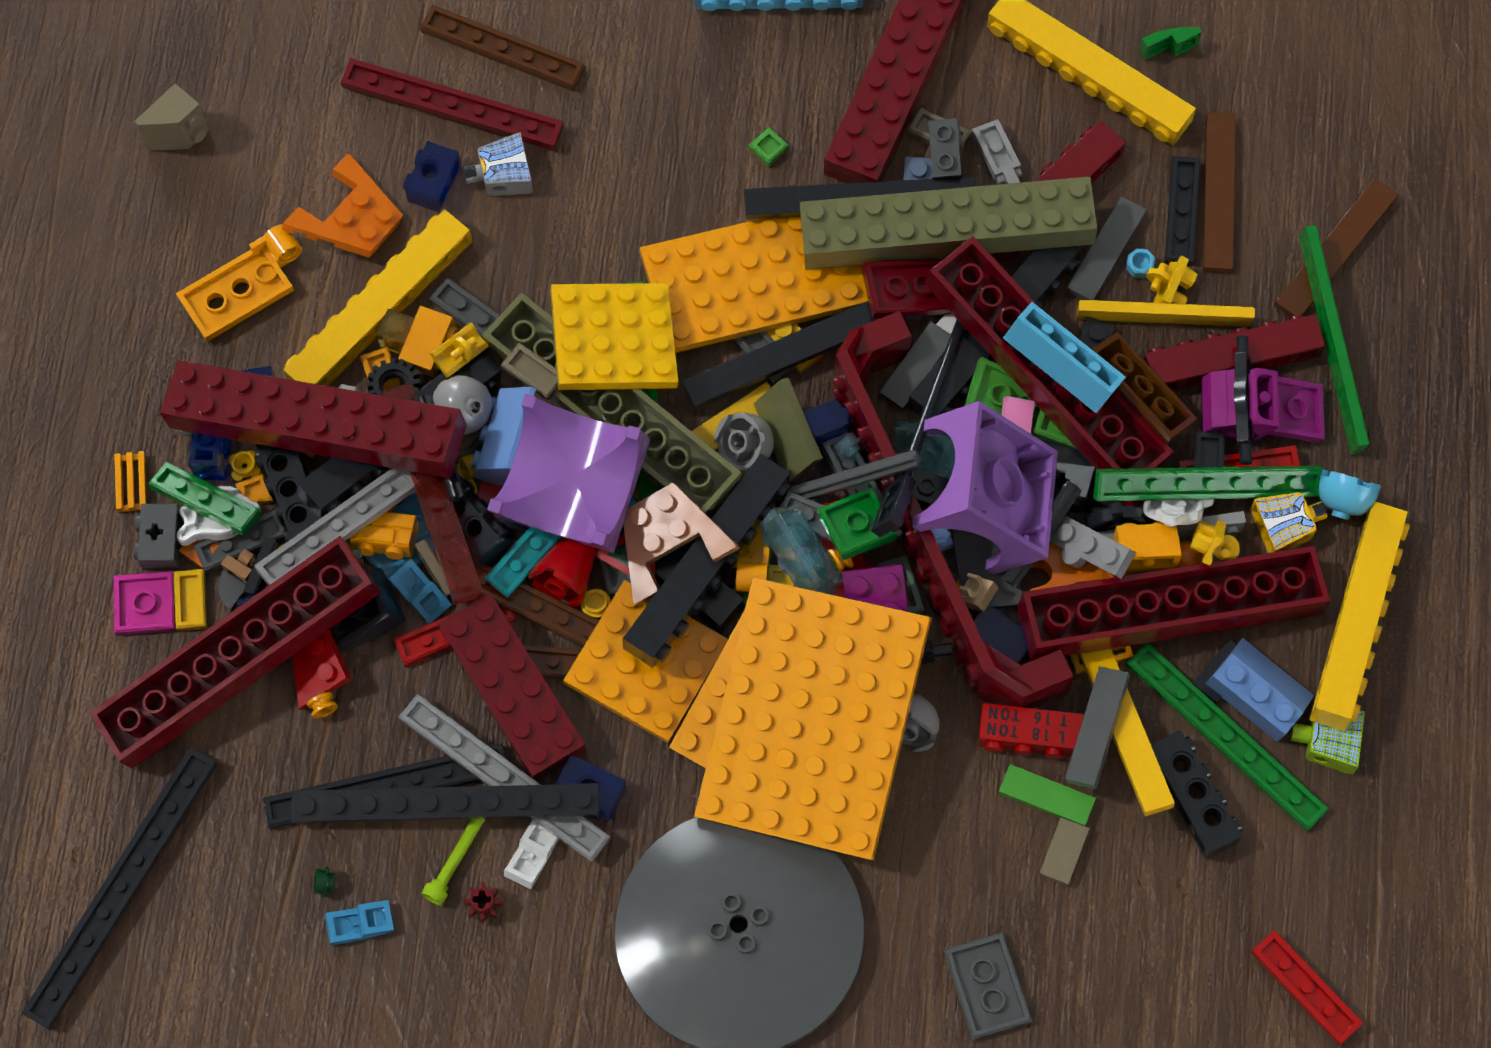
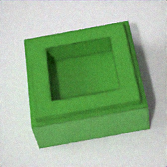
[749,127,789,167]

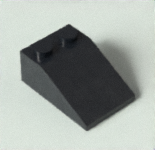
[329,564,406,654]

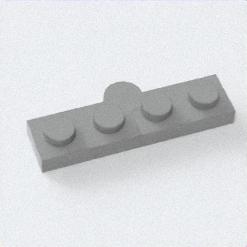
[1050,516,1136,579]

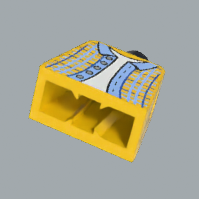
[1250,492,1327,553]

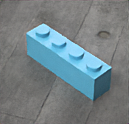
[1003,302,1125,413]

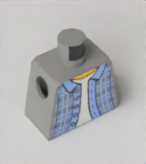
[464,133,533,196]

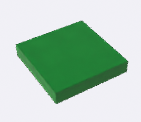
[817,487,897,561]

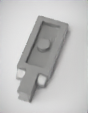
[971,119,1022,184]

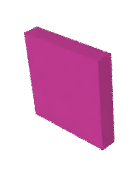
[113,571,176,636]

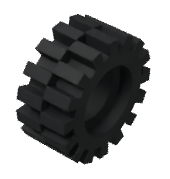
[367,358,422,400]

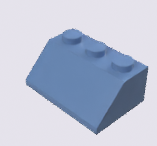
[471,387,536,487]
[1205,638,1314,742]

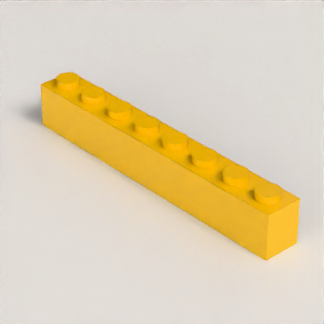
[987,0,1196,146]
[283,209,472,386]
[1309,501,1410,731]

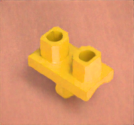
[1146,256,1198,304]
[429,322,489,378]
[1190,519,1240,565]

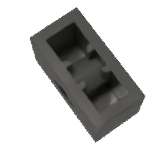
[929,118,964,179]
[134,503,182,570]

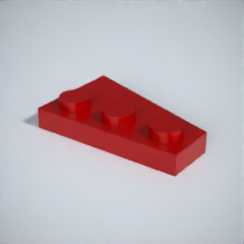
[292,630,352,710]

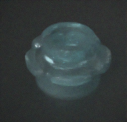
[833,432,861,459]

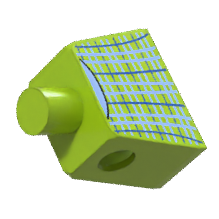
[1290,711,1365,775]

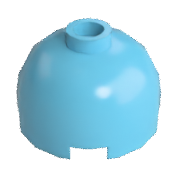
[1318,469,1381,520]

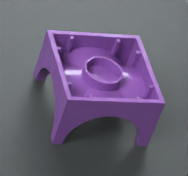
[487,394,650,553]
[912,401,1058,575]

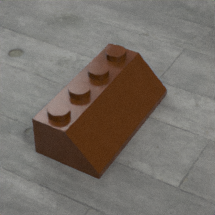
[1092,332,1197,445]

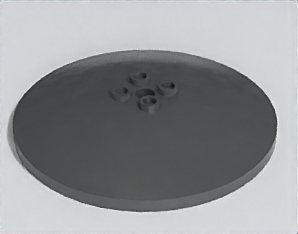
[615,817,864,1048]

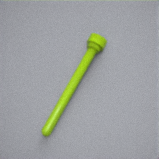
[421,819,485,906]

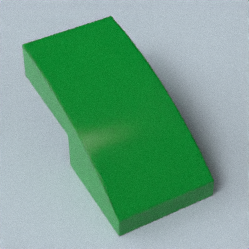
[1139,27,1202,61]

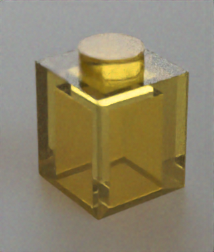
[376,309,415,354]

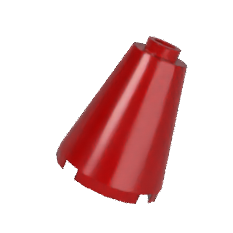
[528,538,598,607]

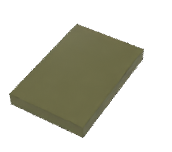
[754,378,823,482]

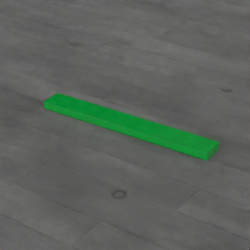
[1298,225,1370,455]
[1093,466,1324,501]
[1126,643,1329,832]

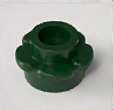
[313,866,335,897]

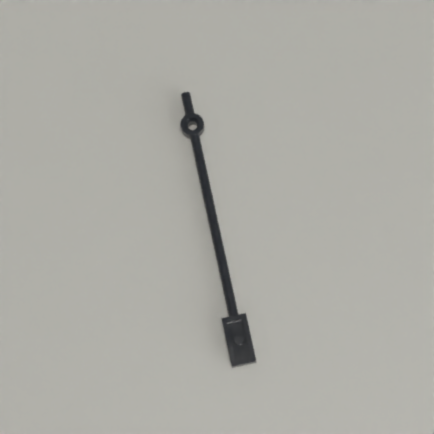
[871,319,965,537]

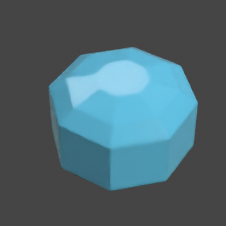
[1126,248,1155,279]

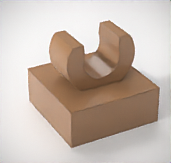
[221,549,256,584]

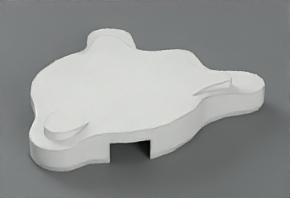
[176,486,261,546]
[1143,499,1214,527]

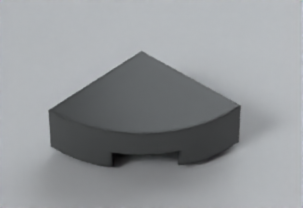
[218,570,246,612]

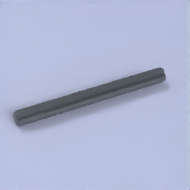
[778,450,922,505]

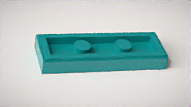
[485,527,561,599]

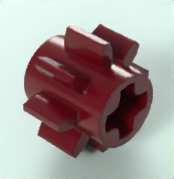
[463,882,503,923]

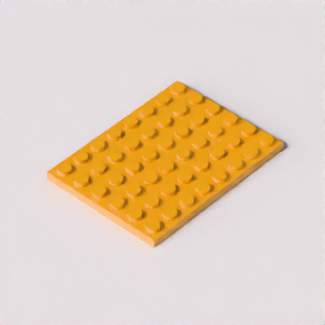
[694,577,932,860]

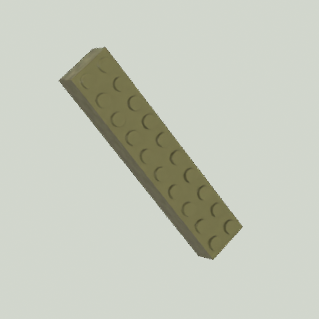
[800,177,1097,269]
[482,292,743,519]

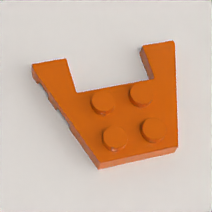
[282,153,403,258]

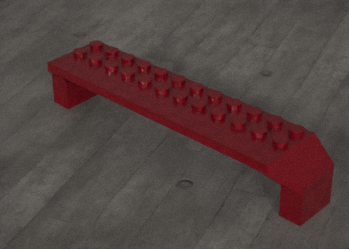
[832,311,1074,708]

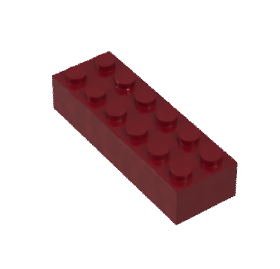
[438,593,586,782]

